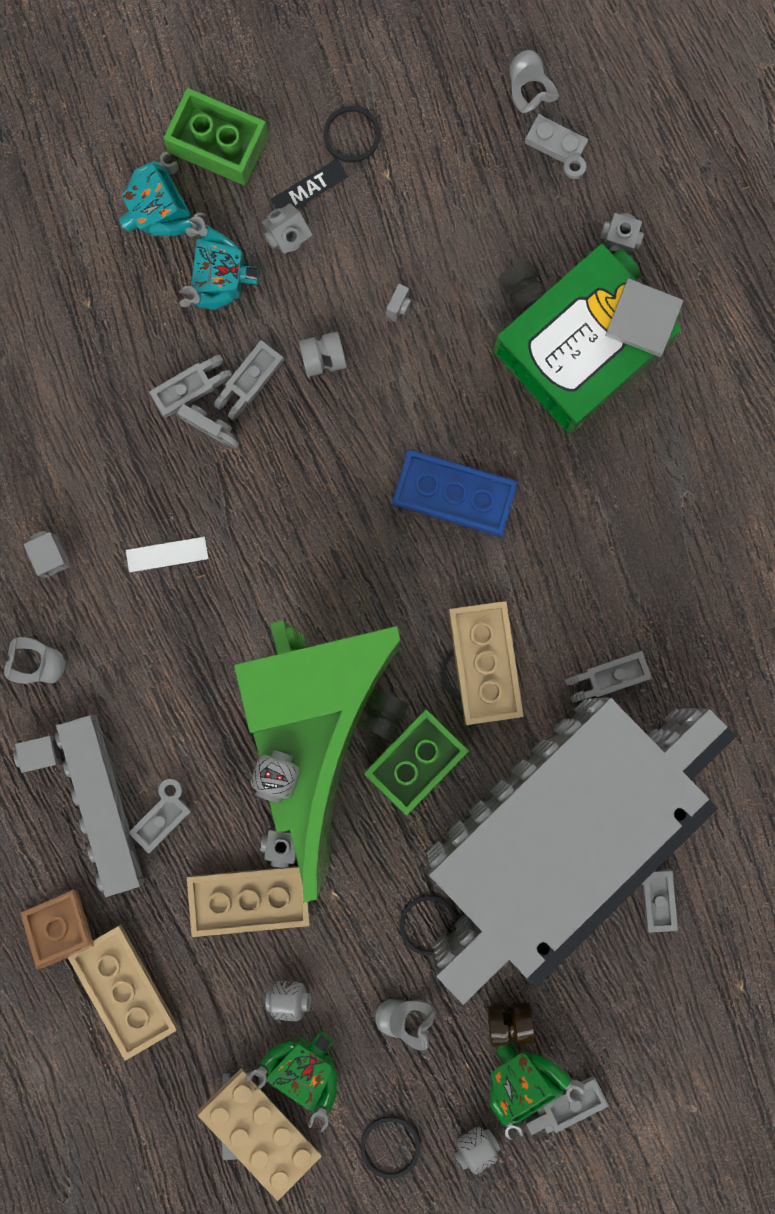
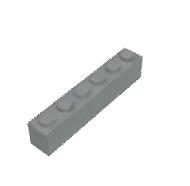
[55,715,145,897]

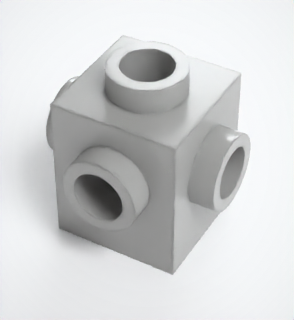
[262,203,312,254]
[600,213,644,256]
[260,827,297,868]

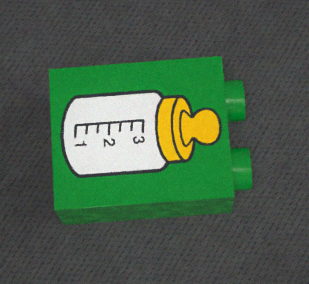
[493,243,682,435]

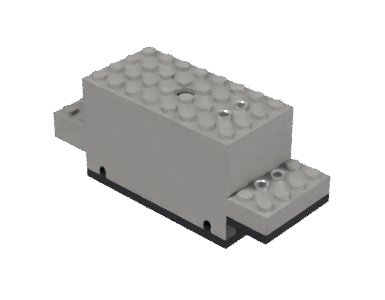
[426,698,736,1005]

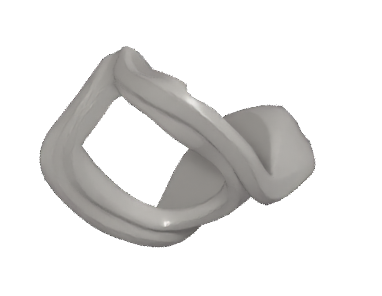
[510,50,559,113]
[4,637,65,684]
[375,999,436,1051]

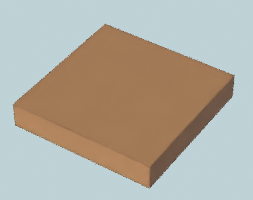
[20,889,94,970]

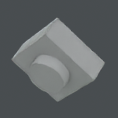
[386,284,412,322]

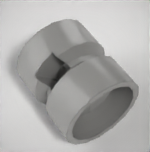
[299,332,346,377]

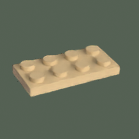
[448,601,524,725]
[187,866,310,937]
[68,924,179,1061]
[196,1068,322,1201]

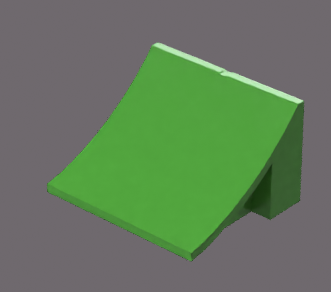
[234,620,400,903]

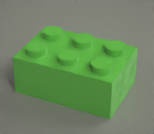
[163,88,269,186]
[364,709,469,816]

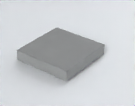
[605,278,684,357]

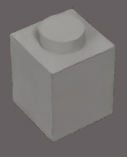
[23,531,71,578]
[13,735,63,773]

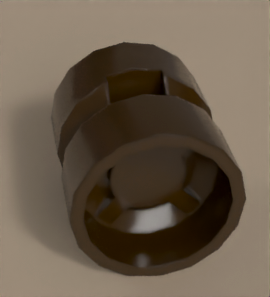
[487,1002,534,1047]

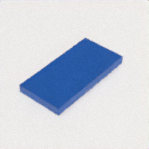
[392,449,518,537]

